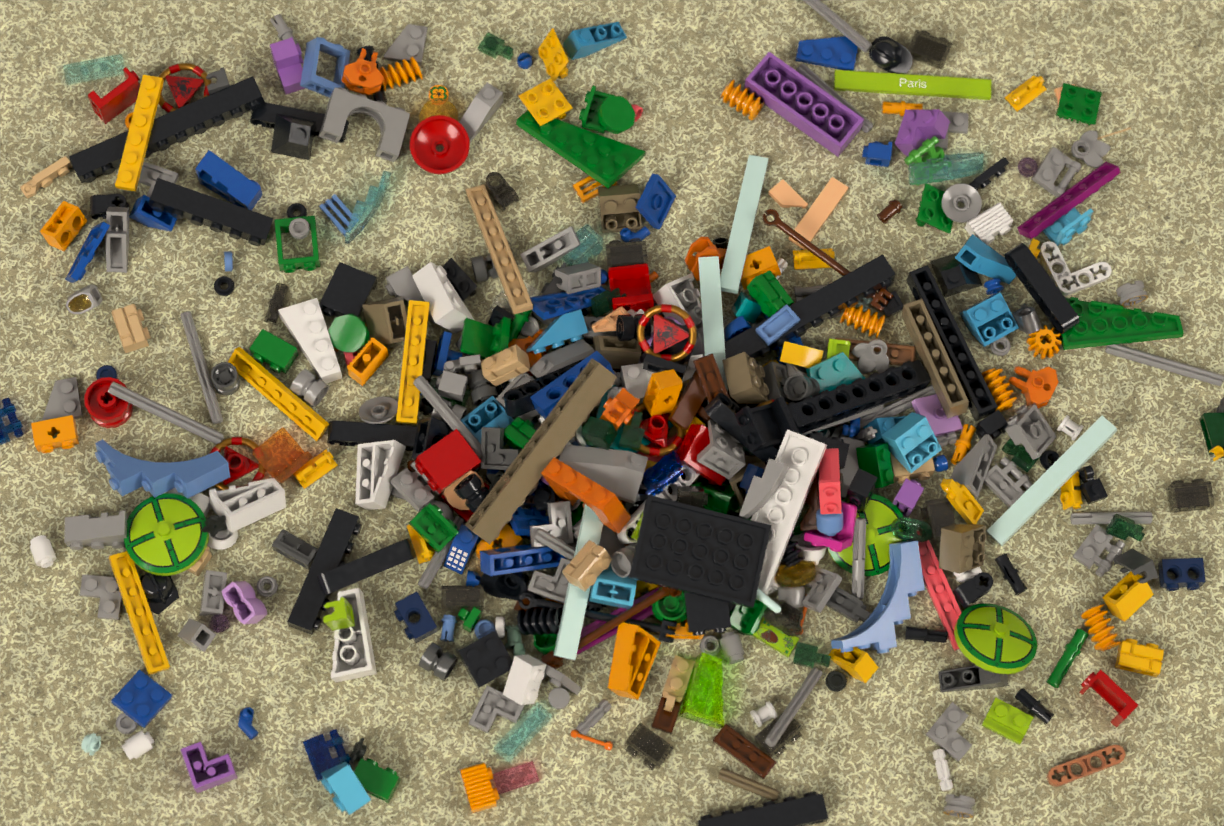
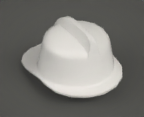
[791,530,828,565]

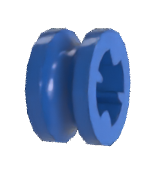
[984,278,1004,295]

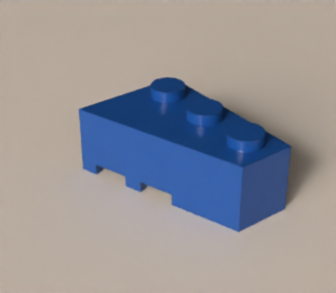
[195,150,263,210]

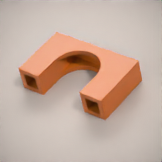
[541,457,631,534]

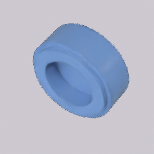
[224,251,233,272]

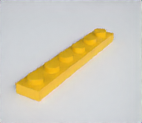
[115,75,164,192]
[396,300,430,424]
[228,347,330,441]
[109,551,170,675]

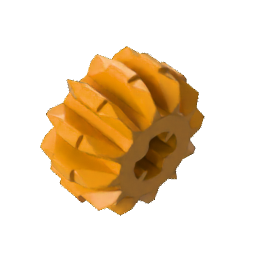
[1026,325,1062,360]

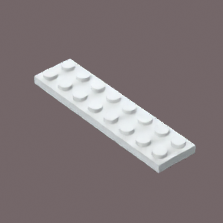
[751,429,827,601]

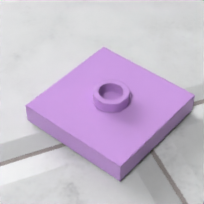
[911,394,963,436]

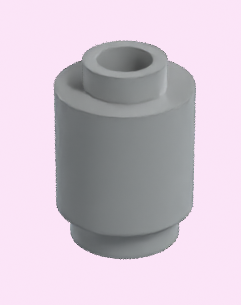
[719,632,745,664]

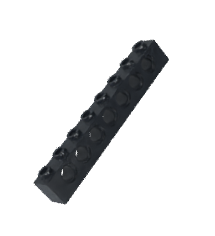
[906,265,998,422]
[787,360,931,434]

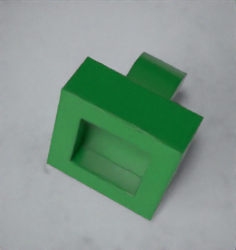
[458,607,482,633]

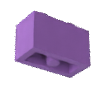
[893,479,924,520]

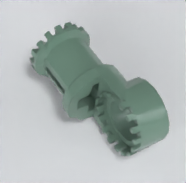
[505,625,525,658]

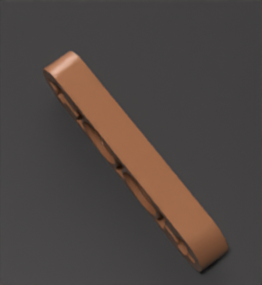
[1047,745,1125,787]

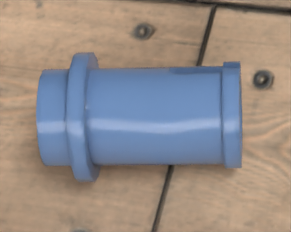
[440,615,458,642]

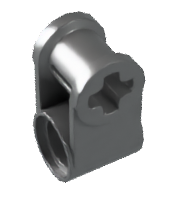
[1011,304,1042,334]

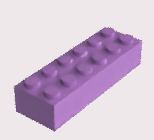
[744,52,864,157]

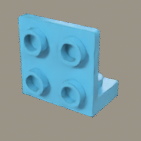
[1043,207,1094,246]

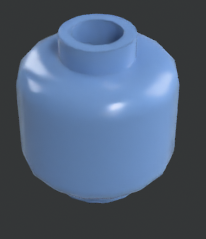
[816,508,844,536]

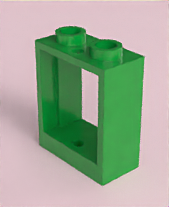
[275,215,320,273]
[687,478,740,515]

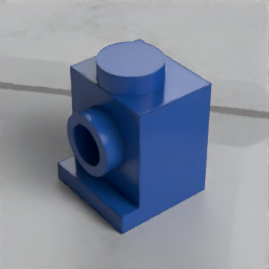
[862,141,893,167]

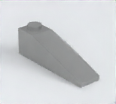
[559,445,648,504]

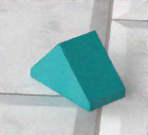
[731,291,762,323]

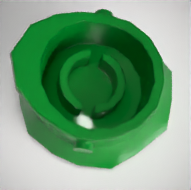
[598,96,635,134]
[328,314,370,352]
[652,588,687,623]

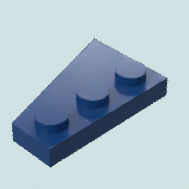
[795,36,858,71]
[65,222,110,283]

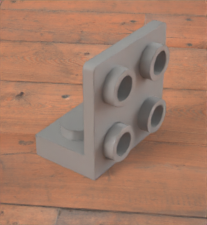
[697,419,746,480]

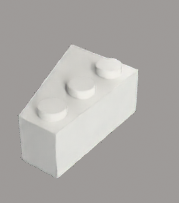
[412,262,474,334]
[355,440,406,510]
[209,478,286,533]

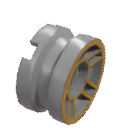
[1116,281,1148,307]
[943,794,975,818]

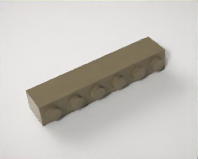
[901,299,969,419]

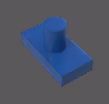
[432,331,462,376]

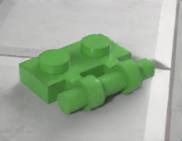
[904,136,947,186]

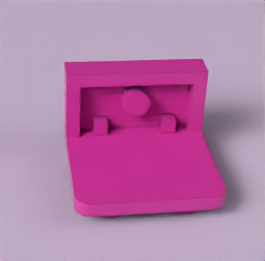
[804,498,857,552]

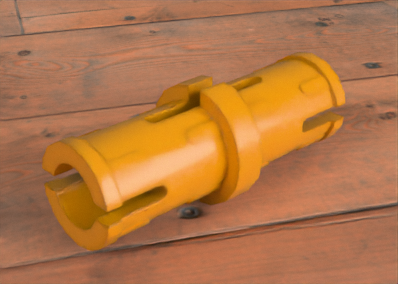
[882,101,923,117]
[951,424,976,465]

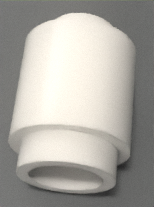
[30,535,56,568]
[121,730,154,760]

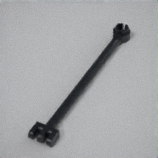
[518,591,677,643]

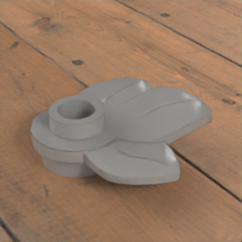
[1071,131,1111,168]
[851,339,890,374]

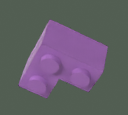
[270,37,305,95]
[895,109,950,156]
[180,742,238,793]

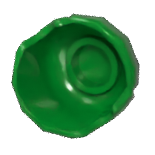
[533,634,558,655]

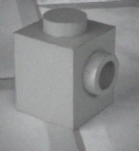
[435,370,468,402]
[178,618,216,652]

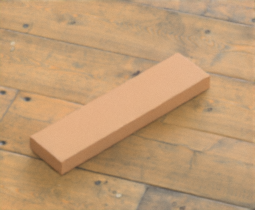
[788,177,849,250]

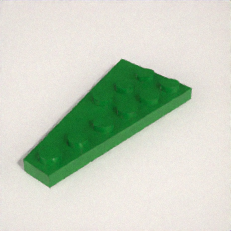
[516,110,646,189]
[1060,297,1184,350]

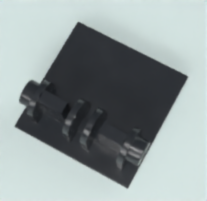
[443,258,478,301]

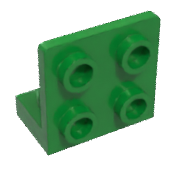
[460,317,511,359]

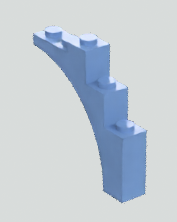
[95,439,230,499]
[831,540,925,654]

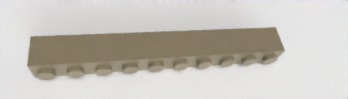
[465,358,617,544]

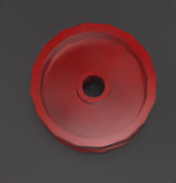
[84,377,133,428]

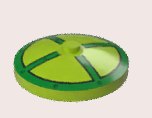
[124,493,209,576]
[827,494,908,576]
[954,603,1037,674]

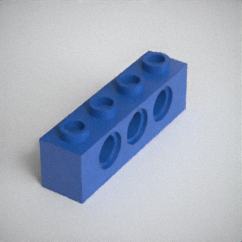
[530,351,615,419]
[480,544,567,576]

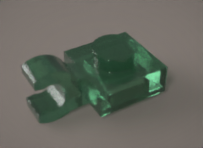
[478,32,514,60]
[591,288,626,318]
[619,411,645,451]
[1002,438,1039,473]
[1106,514,1145,541]
[793,642,831,669]

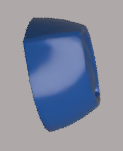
[724,316,751,342]

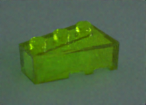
[679,652,724,729]

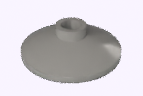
[941,183,982,223]
[359,397,398,424]

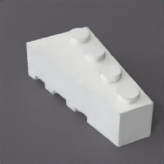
[653,273,704,356]
[278,298,342,383]
[620,354,703,406]
[331,588,377,682]

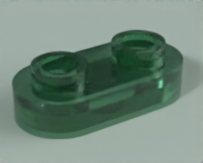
[891,517,932,543]

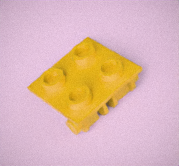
[538,28,569,82]
[518,78,573,127]

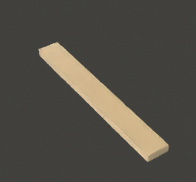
[466,184,533,315]

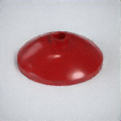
[410,115,470,175]

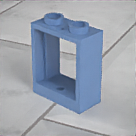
[300,37,350,98]

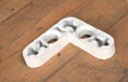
[1039,241,1112,296]

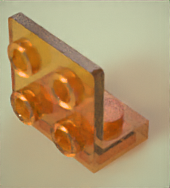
[252,427,313,484]

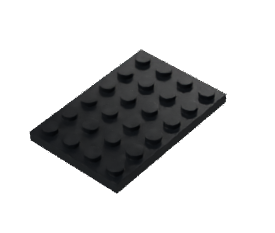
[629,495,771,608]

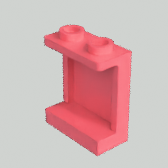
[818,448,842,514]

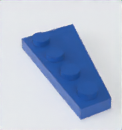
[530,286,609,320]

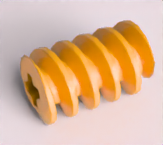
[380,57,423,91]
[720,79,765,120]
[840,305,885,339]
[981,368,1017,413]
[1081,605,1121,651]

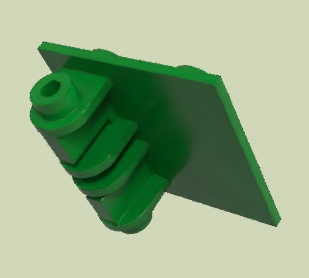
[1056,83,1102,126]
[916,183,953,234]

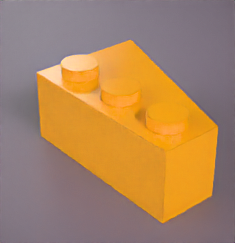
[607,623,661,700]

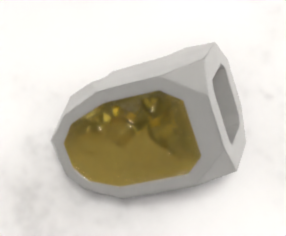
[65,284,102,314]

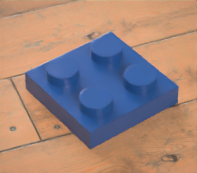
[636,174,676,229]
[111,669,172,728]

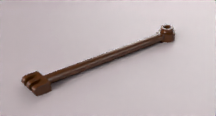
[763,209,893,312]
[541,586,682,669]

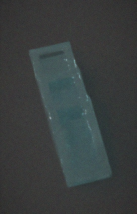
[908,152,984,185]
[345,171,391,244]

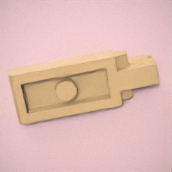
[20,156,72,199]
[662,655,695,712]

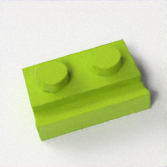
[982,698,1033,745]

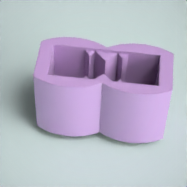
[222,581,267,624]

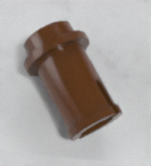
[877,199,902,224]

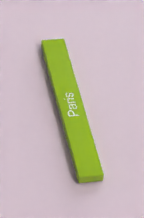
[834,70,991,100]

